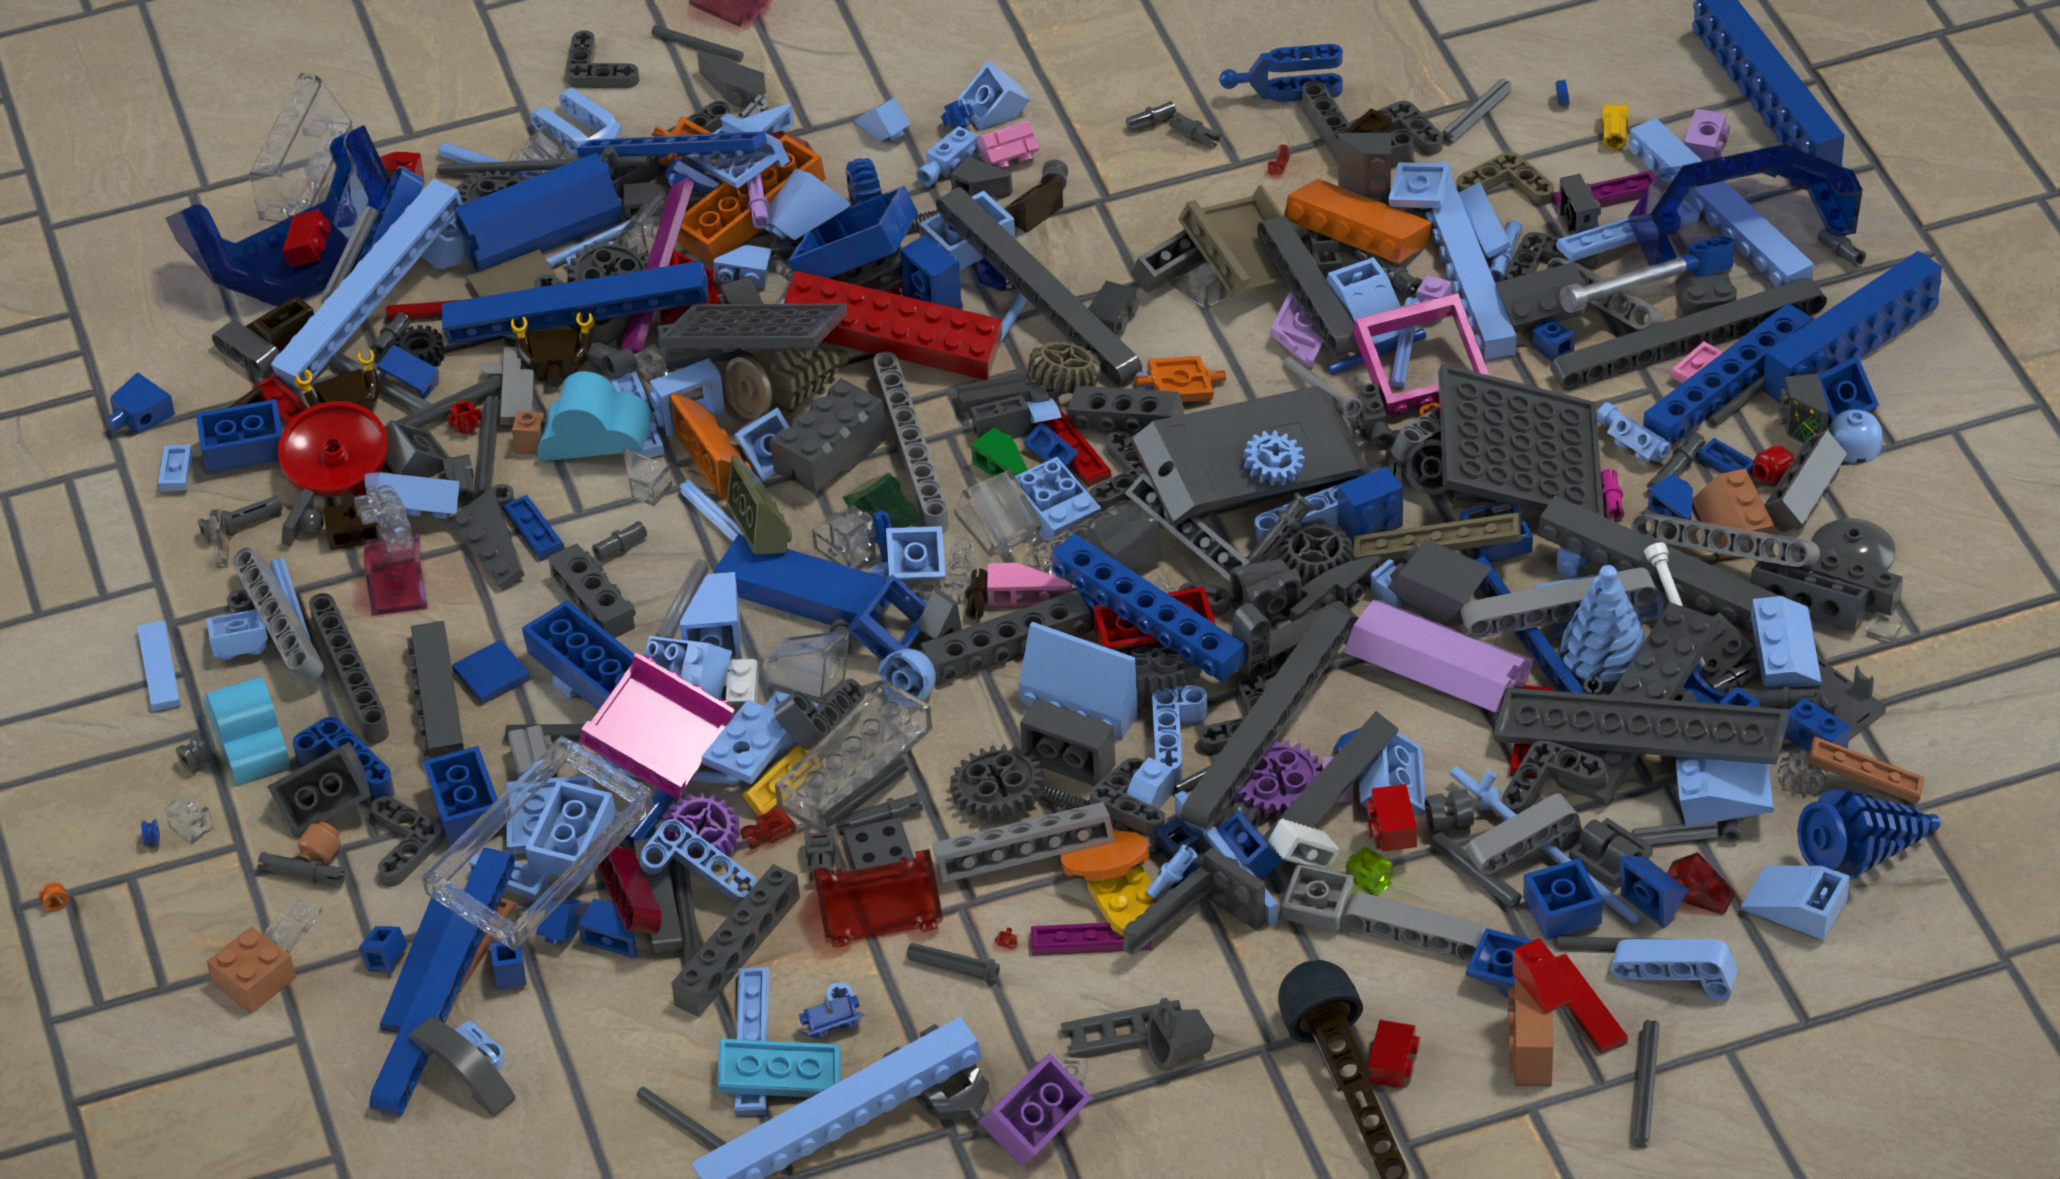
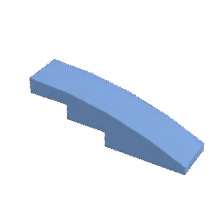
[1459,182,1511,258]
[610,372,665,461]

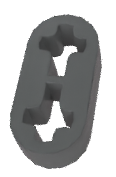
[1178,582,1231,615]

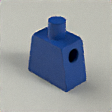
[106,372,175,433]

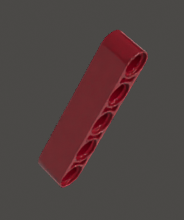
[597,845,662,935]

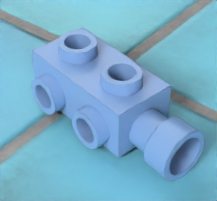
[916,126,980,187]
[1596,402,1671,463]

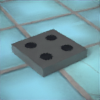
[844,817,915,879]

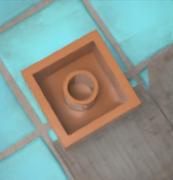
[207,926,296,1014]

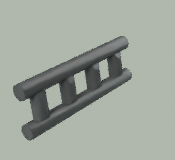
[1061,1000,1181,1058]

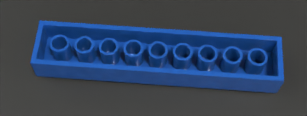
[1692,0,1845,183]

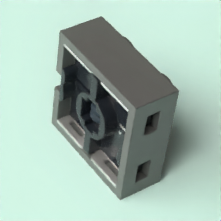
[1559,173,1601,236]

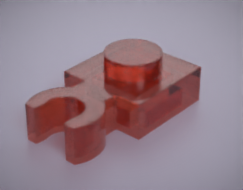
[741,806,796,849]

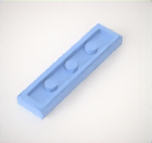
[137,620,181,712]

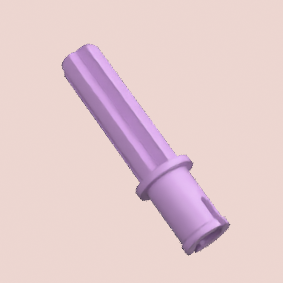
[747,173,770,229]

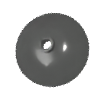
[1811,518,1895,571]

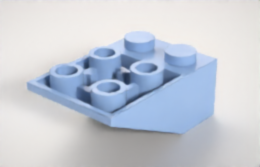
[1326,257,1401,346]
[1010,457,1101,550]
[644,636,732,699]
[1741,866,1850,940]

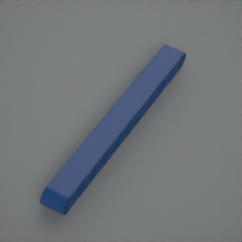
[369,847,515,1116]

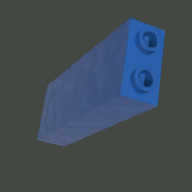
[713,534,891,625]

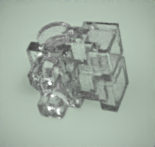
[354,485,414,552]

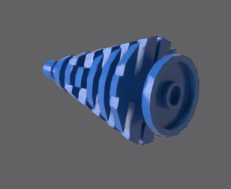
[1797,789,1940,880]

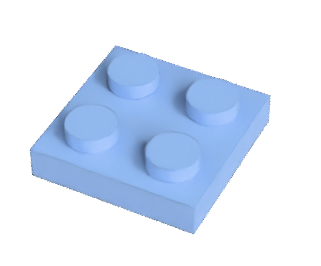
[1388,162,1451,208]

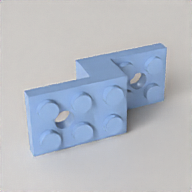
[701,685,821,784]

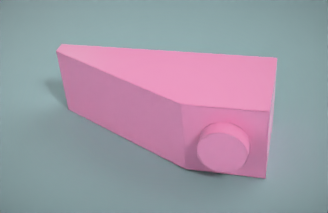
[987,563,1072,607]

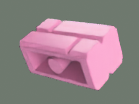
[976,121,1039,169]

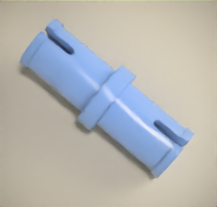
[1146,845,1197,901]

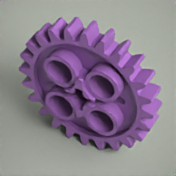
[1236,739,1323,819]

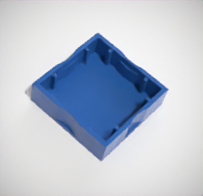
[788,185,918,278]

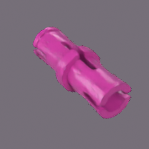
[1601,469,1625,520]

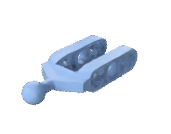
[530,88,622,155]

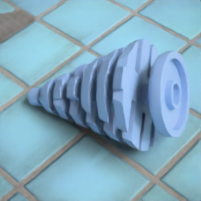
[1559,565,1646,692]

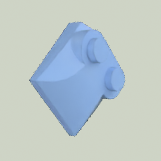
[207,609,269,660]

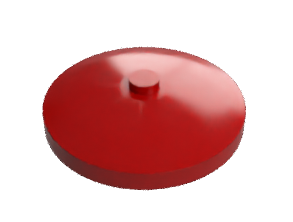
[278,401,388,497]

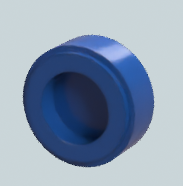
[1555,79,1570,106]

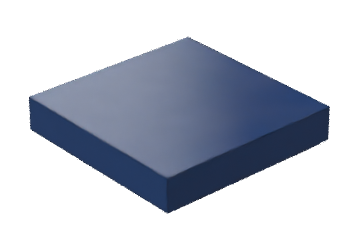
[452,640,530,704]

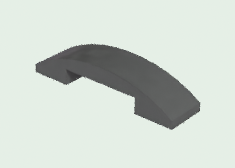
[408,1017,516,1117]

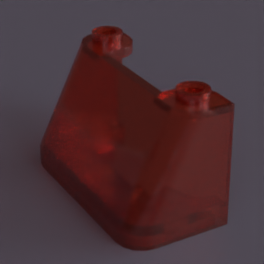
[812,849,943,948]

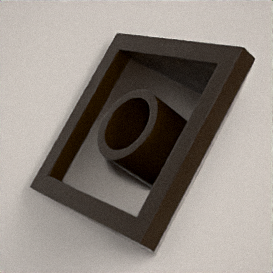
[1003,175,1063,233]

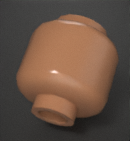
[297,821,341,865]

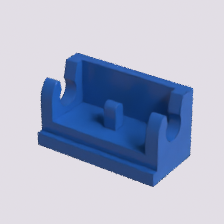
[377,344,439,399]

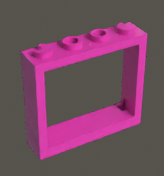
[1353,293,1489,415]

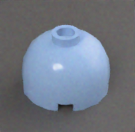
[1828,409,1883,463]
[878,648,936,707]

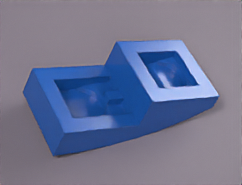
[1023,422,1079,468]

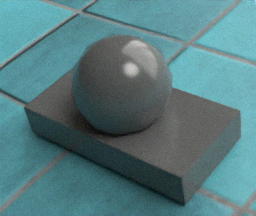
[281,488,324,547]

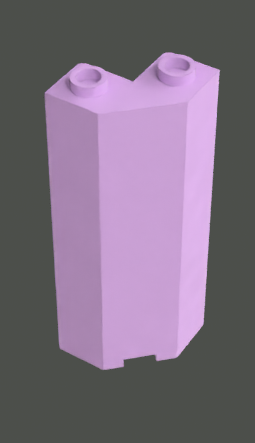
[1344,600,1534,713]

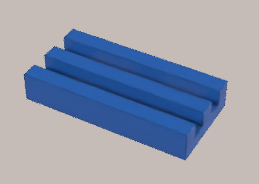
[1697,438,1754,477]

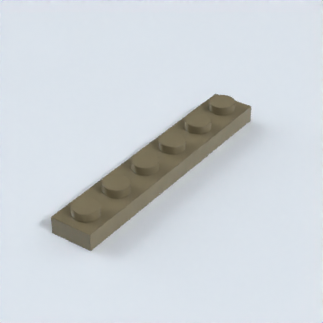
[1354,513,1521,561]

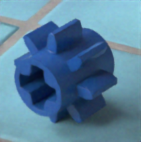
[941,100,975,130]

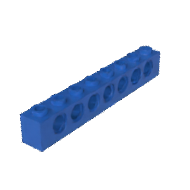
[1643,303,1813,445]
[1051,533,1245,682]

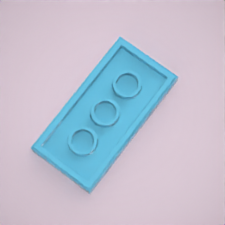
[718,1039,841,1097]

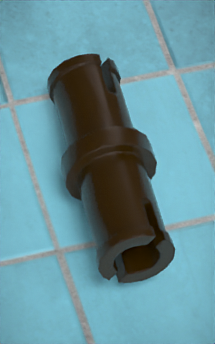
[966,568,988,620]

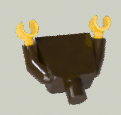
[511,312,595,387]
[295,349,380,411]

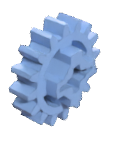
[1243,431,1305,486]

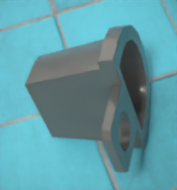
[1147,998,1214,1071]

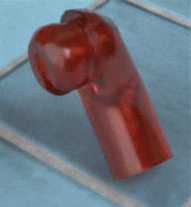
[1268,144,1290,176]

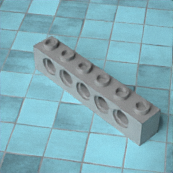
[932,802,1115,883]

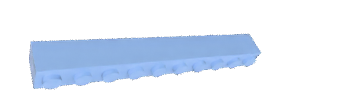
[1629,118,1814,288]
[1420,161,1516,361]
[271,178,463,392]
[691,1017,982,1179]

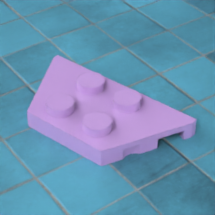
[1270,292,1324,368]

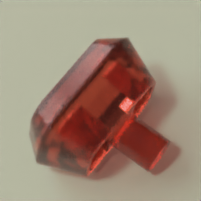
[995,928,1018,949]

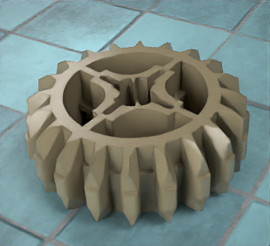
[1028,340,1101,394]

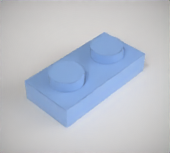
[158,444,193,491]

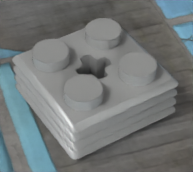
[1281,864,1354,931]

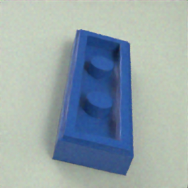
[502,495,565,562]

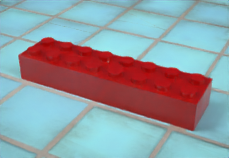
[784,271,1002,380]

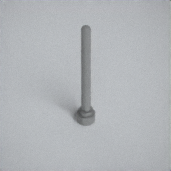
[1284,357,1362,419]

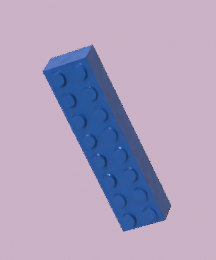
[1763,251,1942,404]

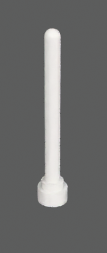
[1644,542,1705,668]

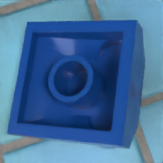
[664,154,722,194]
[1466,928,1533,998]

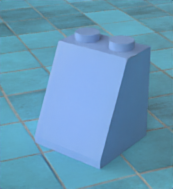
[764,168,851,240]
[680,572,742,660]

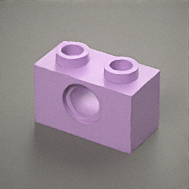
[1684,109,1730,167]

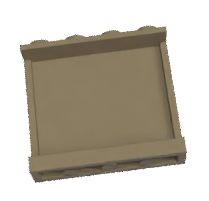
[1178,185,1317,298]

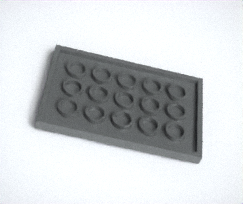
[658,304,848,352]

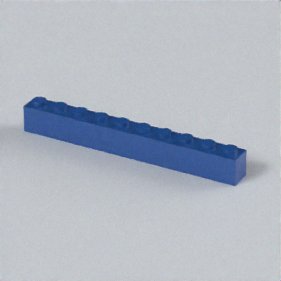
[442,261,708,344]

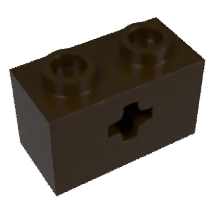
[323,500,385,551]

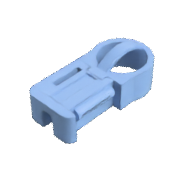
[455,1021,505,1071]

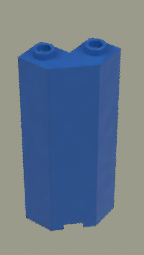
[455,153,623,272]

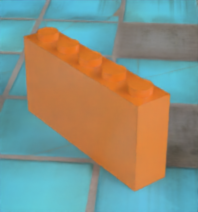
[1284,178,1432,263]

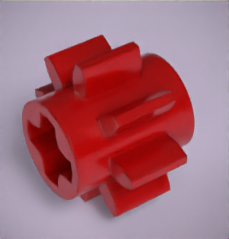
[447,401,482,434]

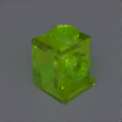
[1345,846,1393,896]

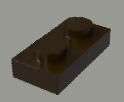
[1343,108,1392,133]

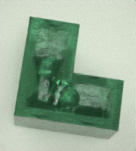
[842,472,919,528]

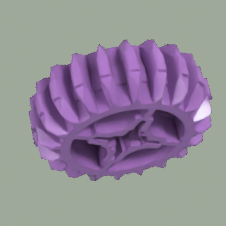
[663,792,741,868]

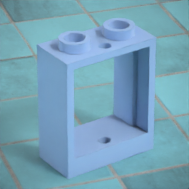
[649,358,725,436]

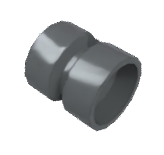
[1424,789,1474,833]

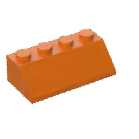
[670,393,752,500]

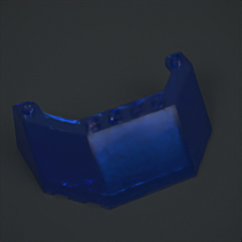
[165,125,391,307]
[1628,144,1863,266]

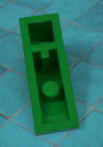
[971,427,1028,493]

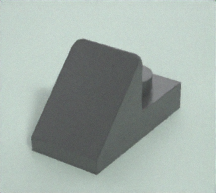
[918,588,962,639]

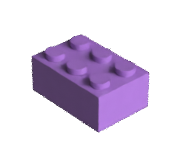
[978,1053,1092,1166]

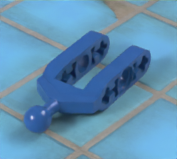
[1219,44,1343,102]

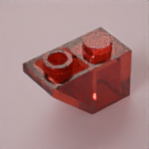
[1667,852,1736,915]

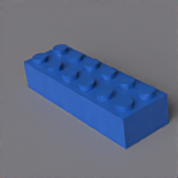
[522,600,634,711]

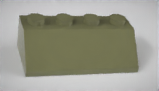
[726,455,792,554]

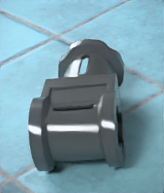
[804,829,836,885]

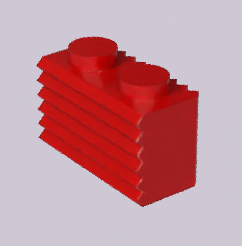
[282,209,331,267]
[1368,1019,1421,1089]

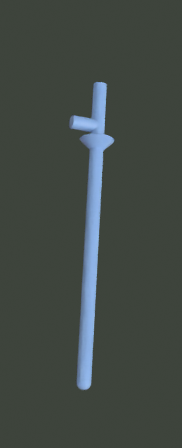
[1450,766,1640,924]

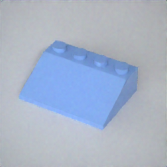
[1019,622,1138,739]
[1675,757,1774,827]

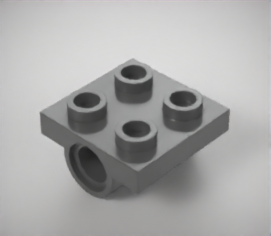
[1569,818,1653,889]

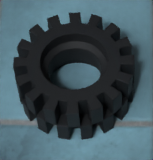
[394,325,445,367]

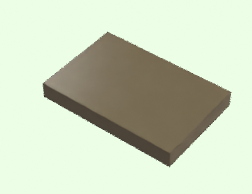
[466,249,557,298]

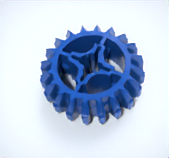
[845,158,882,206]

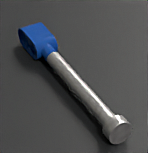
[1559,236,1734,313]

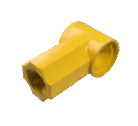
[1602,104,1629,150]

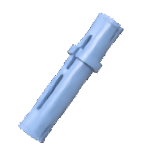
[1489,220,1523,283]

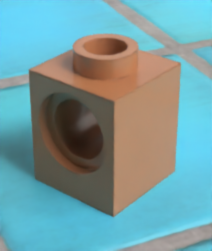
[512,411,545,454]

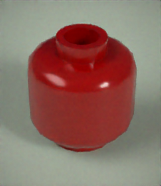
[1753,445,1794,486]

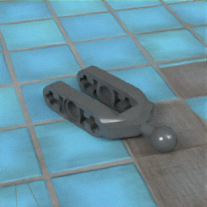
[883,1024,992,1138]

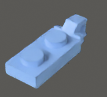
[469,854,550,902]

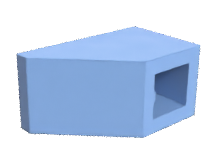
[713,245,771,289]

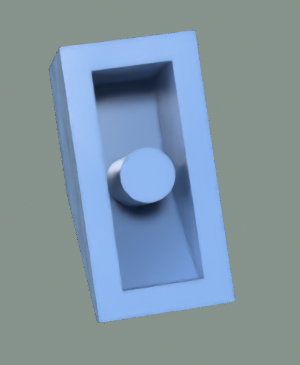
[854,98,910,141]
[1121,757,1174,811]

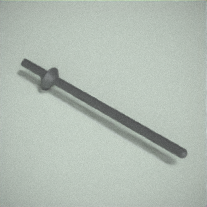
[437,146,650,174]

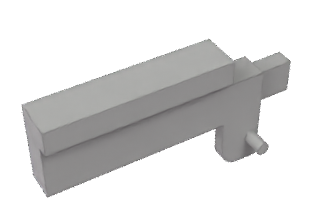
[482,347,534,425]

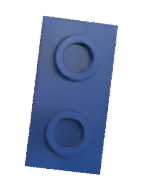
[799,995,865,1038]

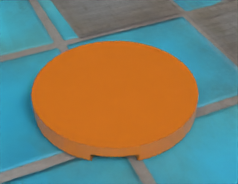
[1061,831,1150,881]

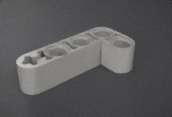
[1465,793,1582,875]

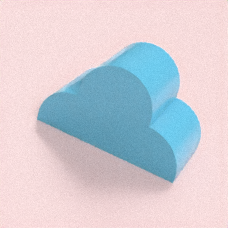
[537,372,652,461]
[203,676,292,786]

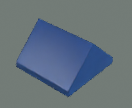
[1818,356,1879,425]
[1620,855,1688,928]

